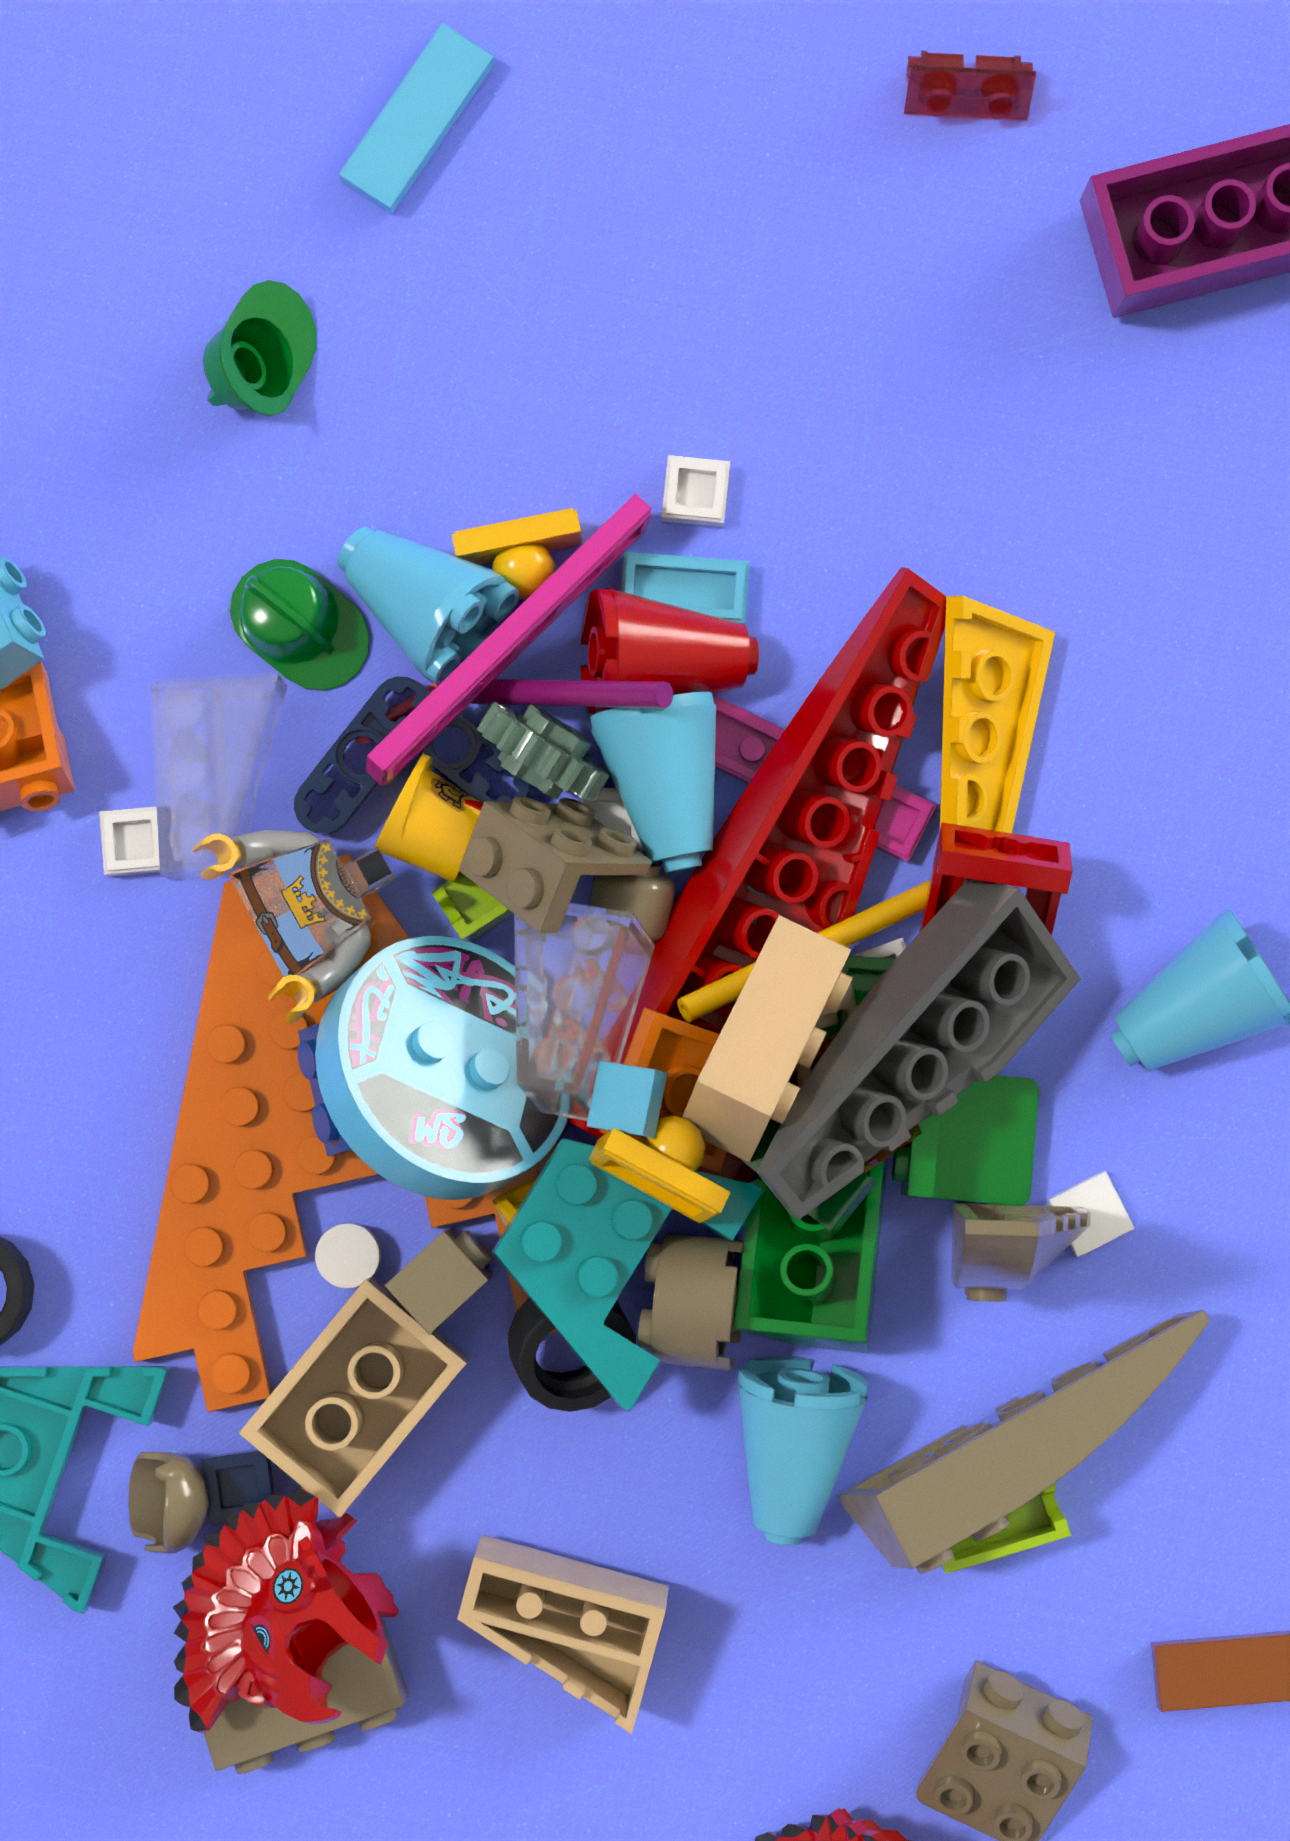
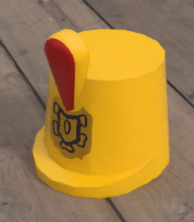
[373,753,483,882]

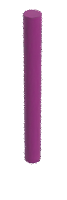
[471,679,673,708]

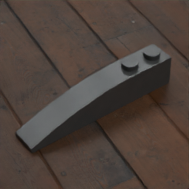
[756,879,1081,1219]

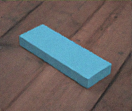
[338,23,495,215]

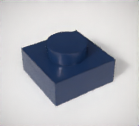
[201,1449,275,1524]

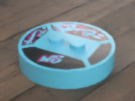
[315,936,573,1200]

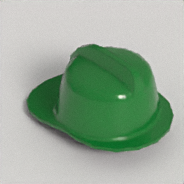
[203,280,317,417]
[230,559,369,691]

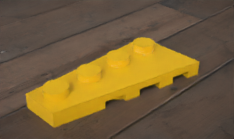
[940,596,1055,833]

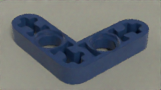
[294,676,530,835]

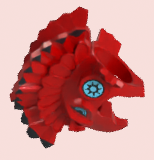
[173,1488,399,1733]

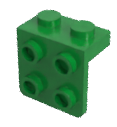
[892,1075,1039,1206]

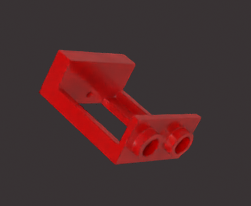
[919,822,1073,936]

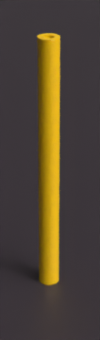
[677,879,930,1023]

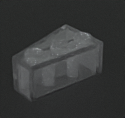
[514,903,655,1121]

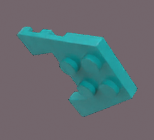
[492,1139,763,1412]
[0,1366,170,1614]

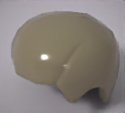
[128,1452,209,1554]

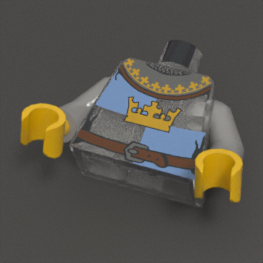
[192,830,396,1024]

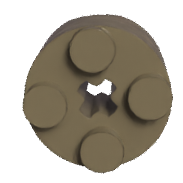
[638,1232,744,1371]

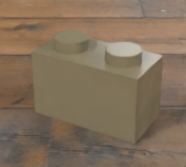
[384,1228,494,1335]

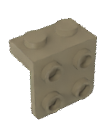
[459,796,652,933]
[916,1660,1093,1841]

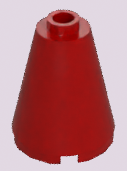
[580,588,759,714]

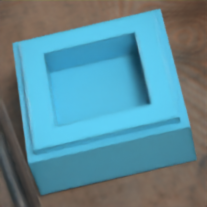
[586,1061,667,1139]

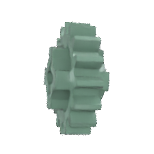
[477,701,610,802]

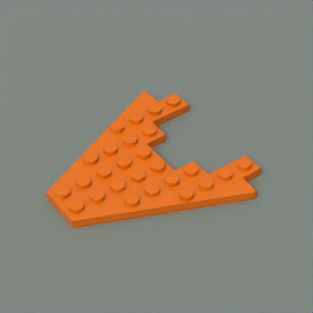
[133,854,558,1412]

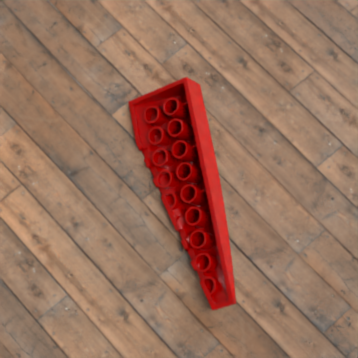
[567,567,946,1183]

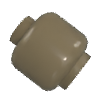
[588,862,675,954]

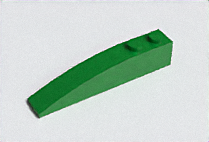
[734,955,895,1353]

